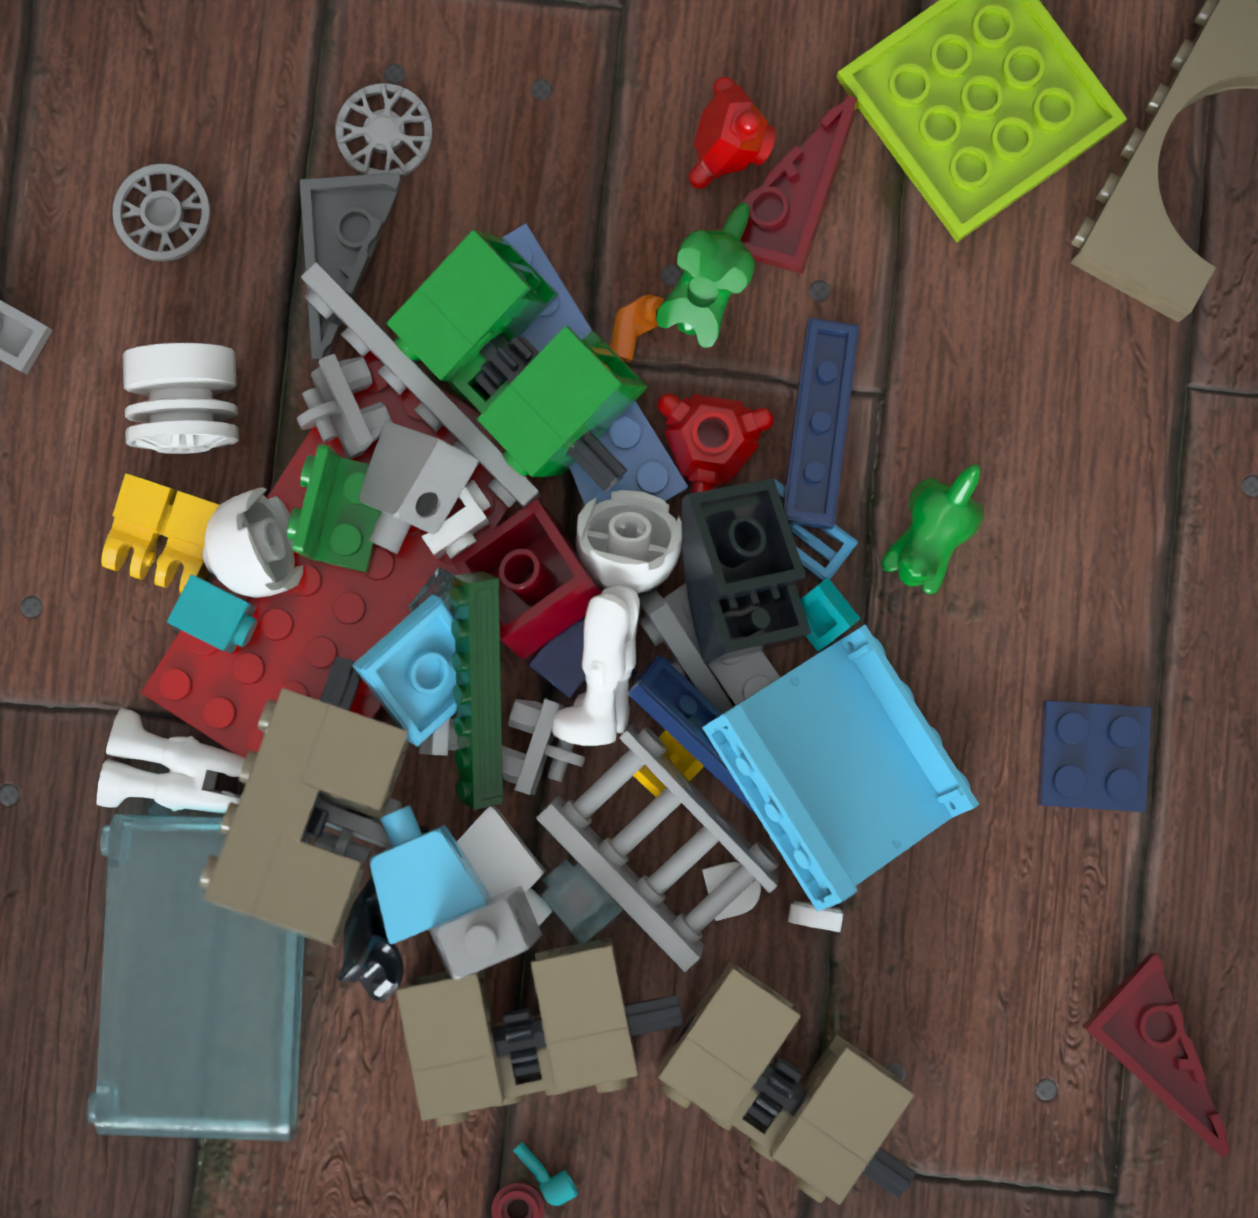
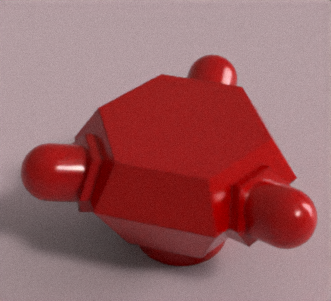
[688,76,776,189]
[657,393,774,493]

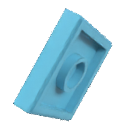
[352,594,457,747]

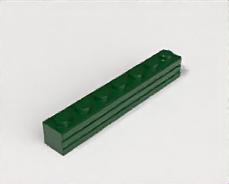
[450,571,504,810]

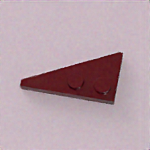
[714,95,858,274]
[1082,952,1231,1158]

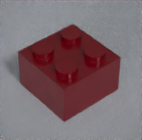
[451,499,604,660]

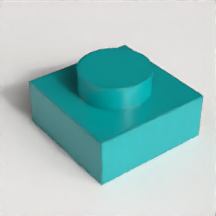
[800,578,861,652]

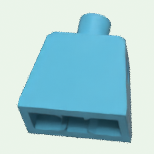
[370,805,491,945]

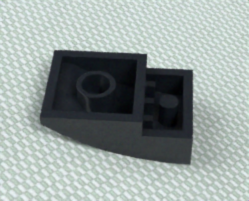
[682,478,811,665]

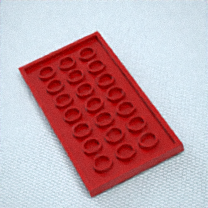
[140,351,531,758]

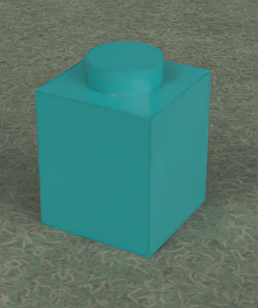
[167,574,258,654]

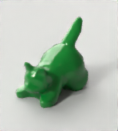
[655,202,755,348]
[881,464,984,595]

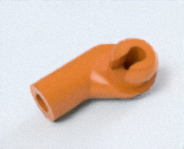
[609,294,665,362]

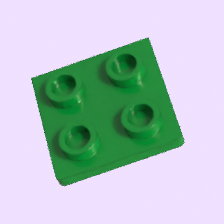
[287,444,381,574]

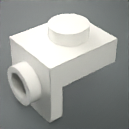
[422,480,491,559]

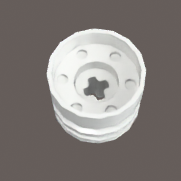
[123,343,239,454]

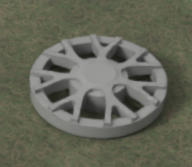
[336,83,433,177]
[113,164,211,261]

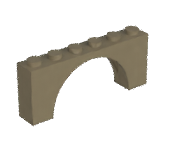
[1070,0,1258,323]

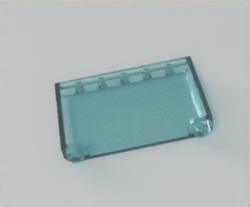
[87,813,309,1141]

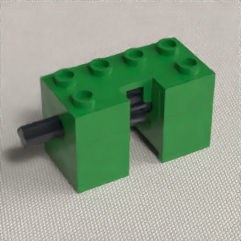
[386,230,648,492]

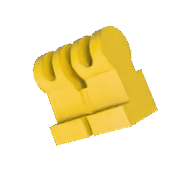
[102,473,220,593]

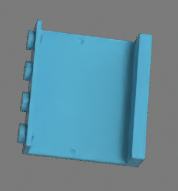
[702,625,979,912]

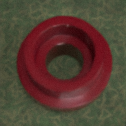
[491,1182,545,1218]

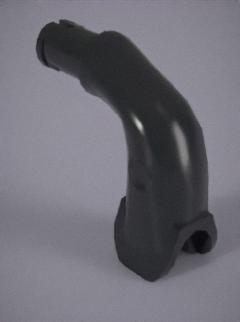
[337,825,429,1003]

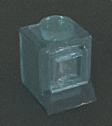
[541,859,623,946]

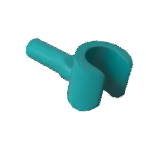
[513,1142,578,1206]

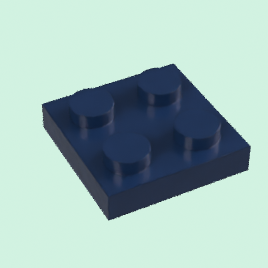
[1037,700,1151,812]

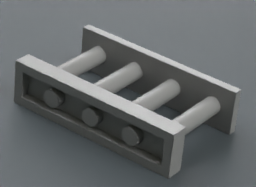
[536,723,780,972]

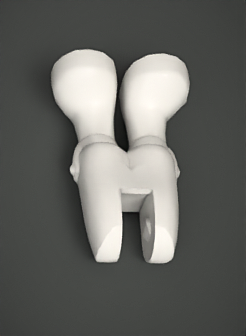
[552,585,640,746]
[97,708,246,813]

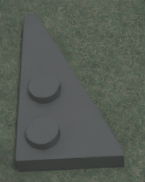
[300,172,402,363]
[637,588,733,714]

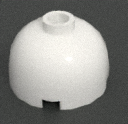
[203,487,303,598]
[576,490,682,593]

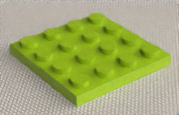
[836,0,1127,242]

